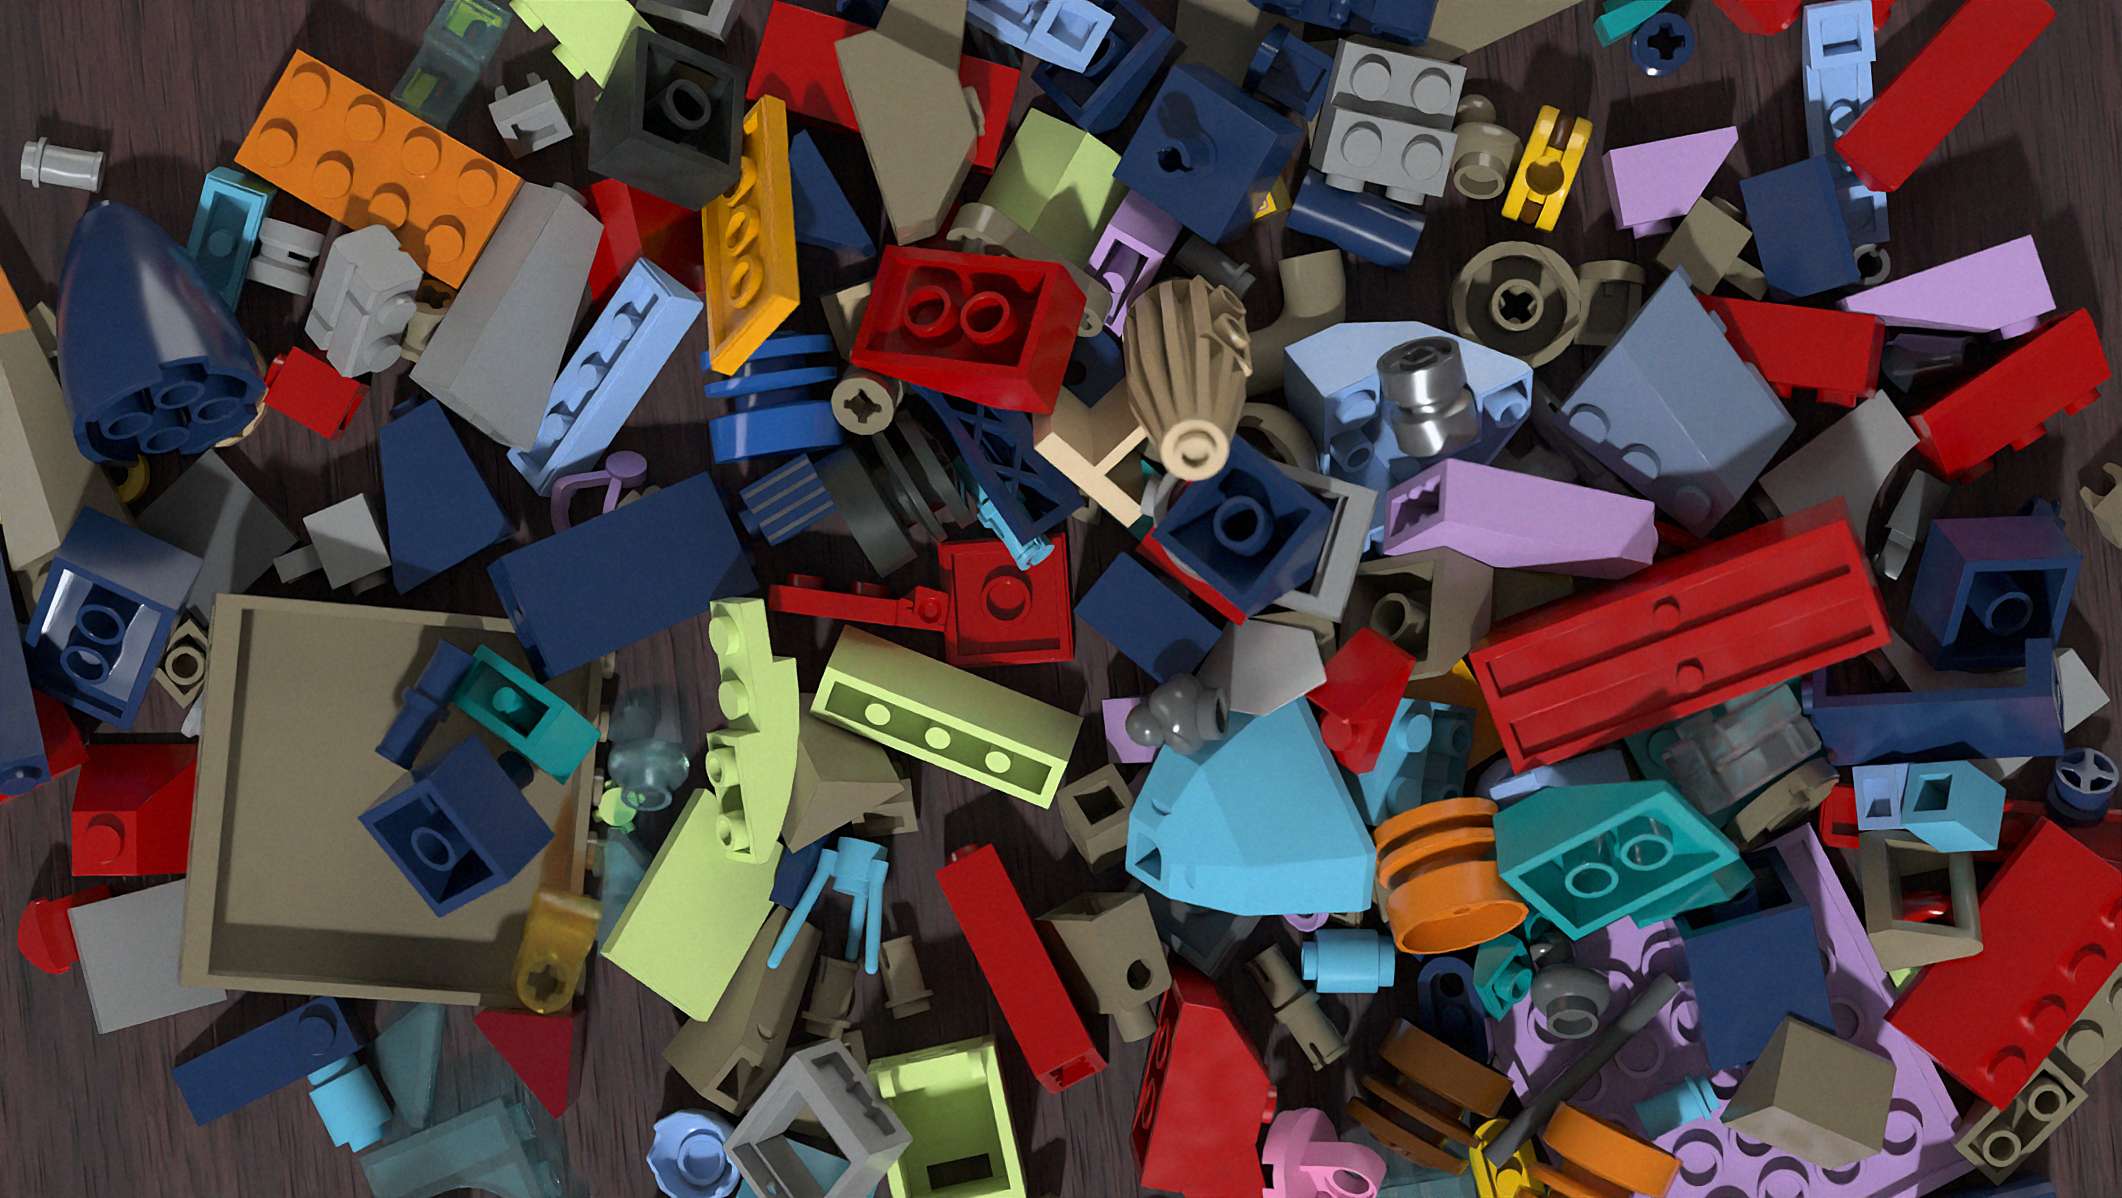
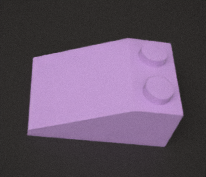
[1823,235,2056,344]

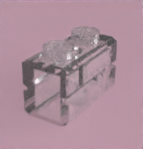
[1661,682,1821,817]

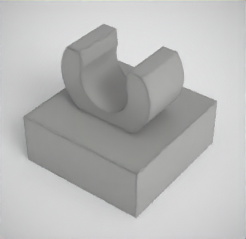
[488,72,573,160]

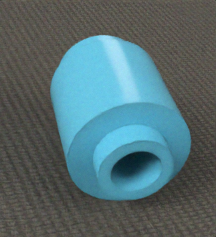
[1301,929,1395,993]
[307,1053,394,1152]

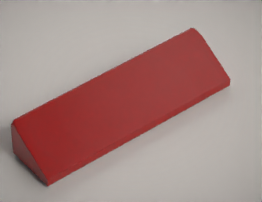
[1832,0,2057,192]

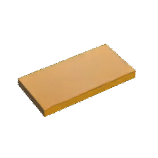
[701,94,800,376]

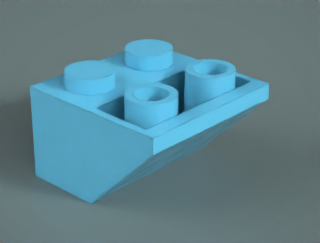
[1333,696,1477,826]

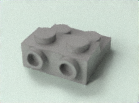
[1309,38,1467,205]

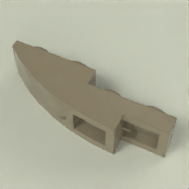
[1951,962,2122,1186]

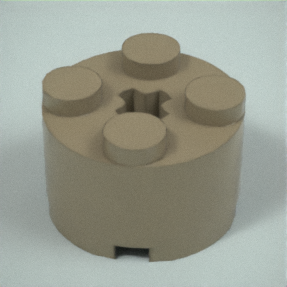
[1446,241,1581,369]

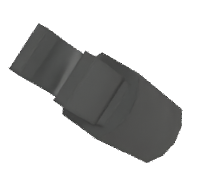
[1869,469,1952,581]

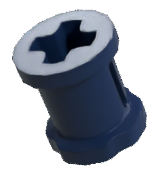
[1629,12,1695,78]

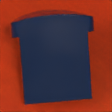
[1241,23,1334,123]
[769,831,840,911]

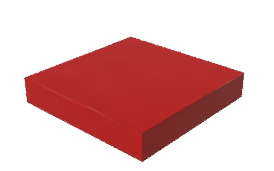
[938,533,1074,669]

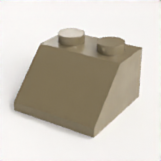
[1338,546,1494,681]

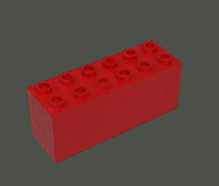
[1469,495,1892,776]

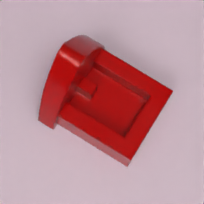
[17,883,112,975]

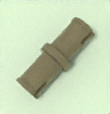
[1243,942,1350,1071]

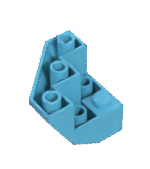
[1125,695,1377,916]

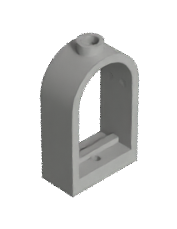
[1140,459,1379,623]

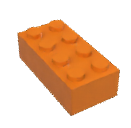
[233,49,526,291]

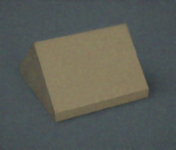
[781,693,905,853]
[1719,1015,1897,1170]

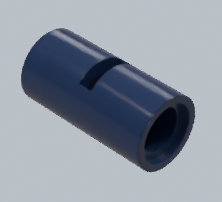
[1285,167,1427,274]

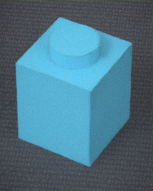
[1900,760,2006,852]

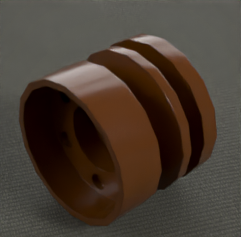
[1344,1015,1515,1177]

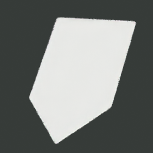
[1195,619,1327,716]

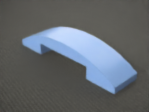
[966,0,1115,73]
[1802,0,1890,245]

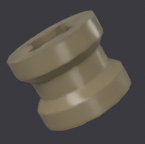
[831,362,906,435]

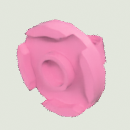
[1262,1108,1387,1198]

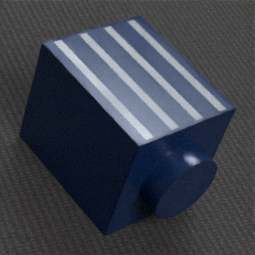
[737,453,838,548]

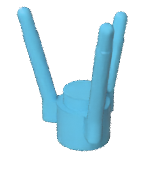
[767,837,889,974]

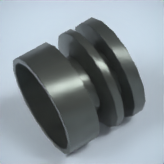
[812,407,976,578]

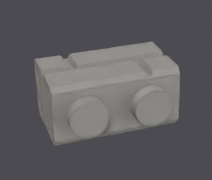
[305,224,424,378]

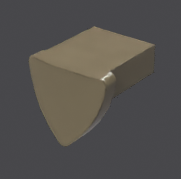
[1571,260,1648,348]

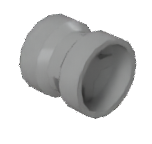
[245,217,325,297]

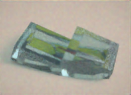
[391,0,512,134]

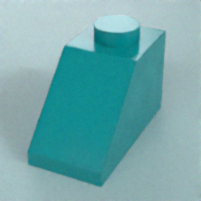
[450,644,602,785]

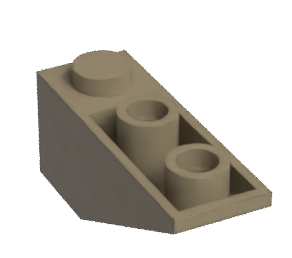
[661,905,823,1117]

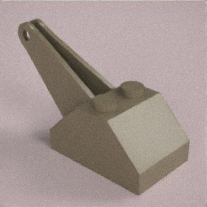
[834,0,985,246]

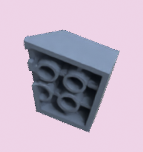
[1550,264,1797,540]

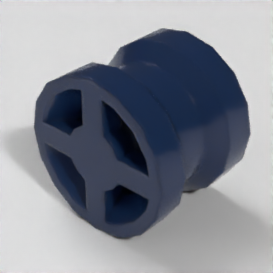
[2044,747,2119,829]

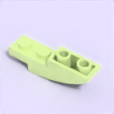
[706,597,799,865]

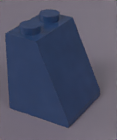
[1663,846,1837,1072]

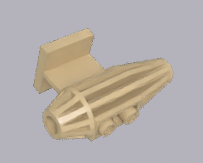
[1032,274,1253,528]

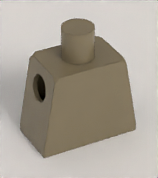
[1034,892,1172,1042]

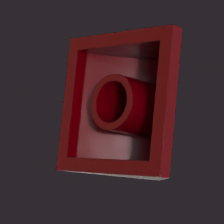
[472,1006,588,1119]

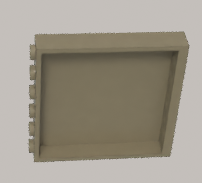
[176,592,615,1012]

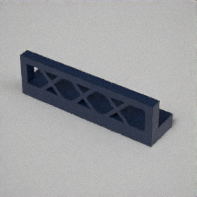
[908,382,1086,547]

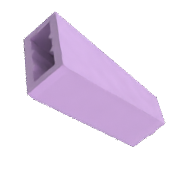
[1383,458,1658,580]

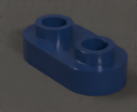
[1417,951,1495,1067]

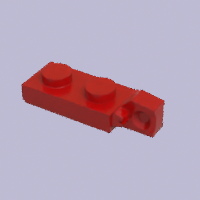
[768,573,950,632]

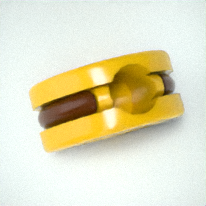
[1501,105,1593,233]

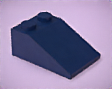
[22,505,205,732]

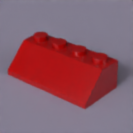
[1883,816,2122,1112]

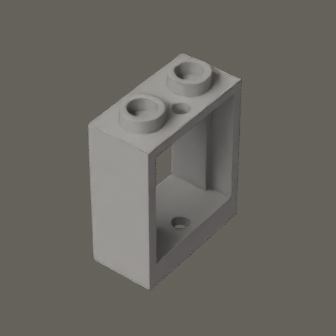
[722,1038,914,1198]

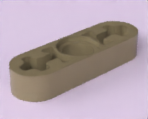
[947,203,1113,337]

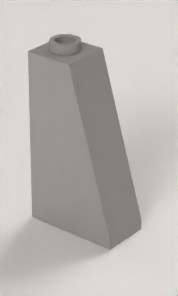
[409,182,604,453]

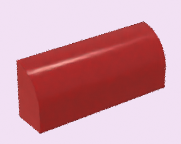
[745,0,1021,178]

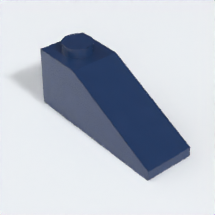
[171,996,372,1127]

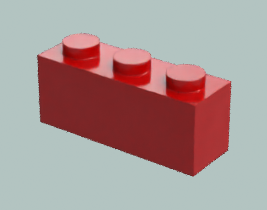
[1694,294,1886,408]

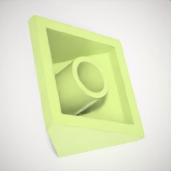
[977,108,1131,271]

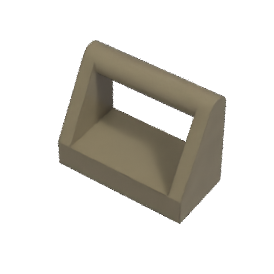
[1858,829,1983,973]

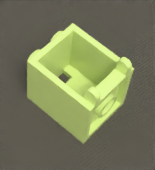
[866,1033,1027,1198]

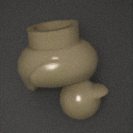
[1450,94,1524,199]

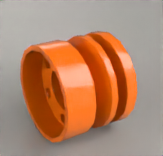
[1370,798,1529,954]
[1513,1100,1684,1198]

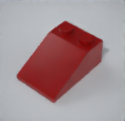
[850,245,1087,415]

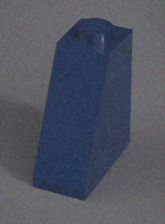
[379,394,519,596]

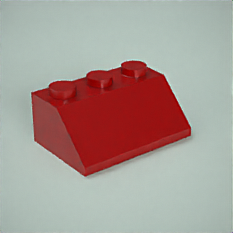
[1902,307,2112,486]

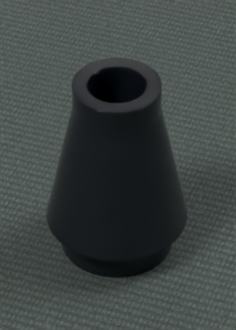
[1881,331,1982,395]

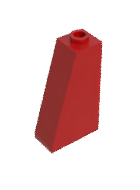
[934,843,1109,1096]

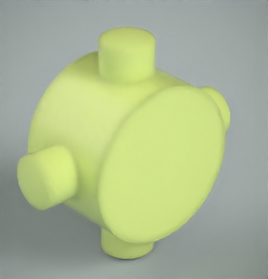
[591,779,646,833]

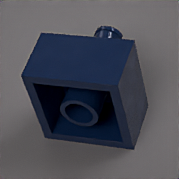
[1112,62,1305,245]
[1902,515,2083,671]
[1073,550,1223,685]
[357,734,556,918]

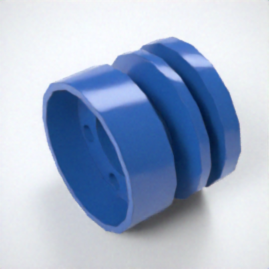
[699,331,847,464]

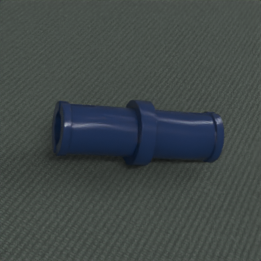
[374,638,477,771]

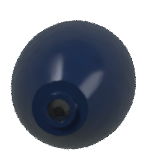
[56,200,267,468]

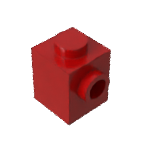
[262,344,371,442]

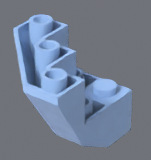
[1284,321,1533,563]

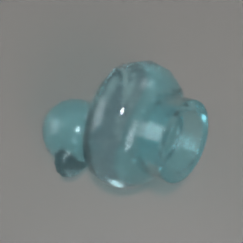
[607,706,690,811]

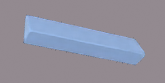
[506,257,704,498]

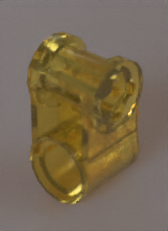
[510,882,604,1013]

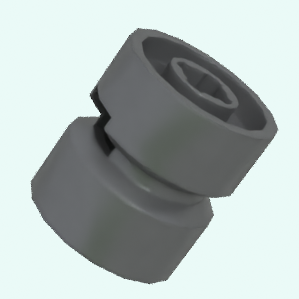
[1376,336,1480,457]

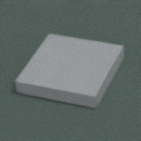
[67,878,227,1034]

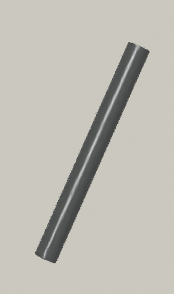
[1481,971,1681,1169]

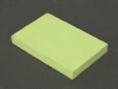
[599,788,786,1022]

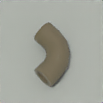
[1245,249,1346,398]

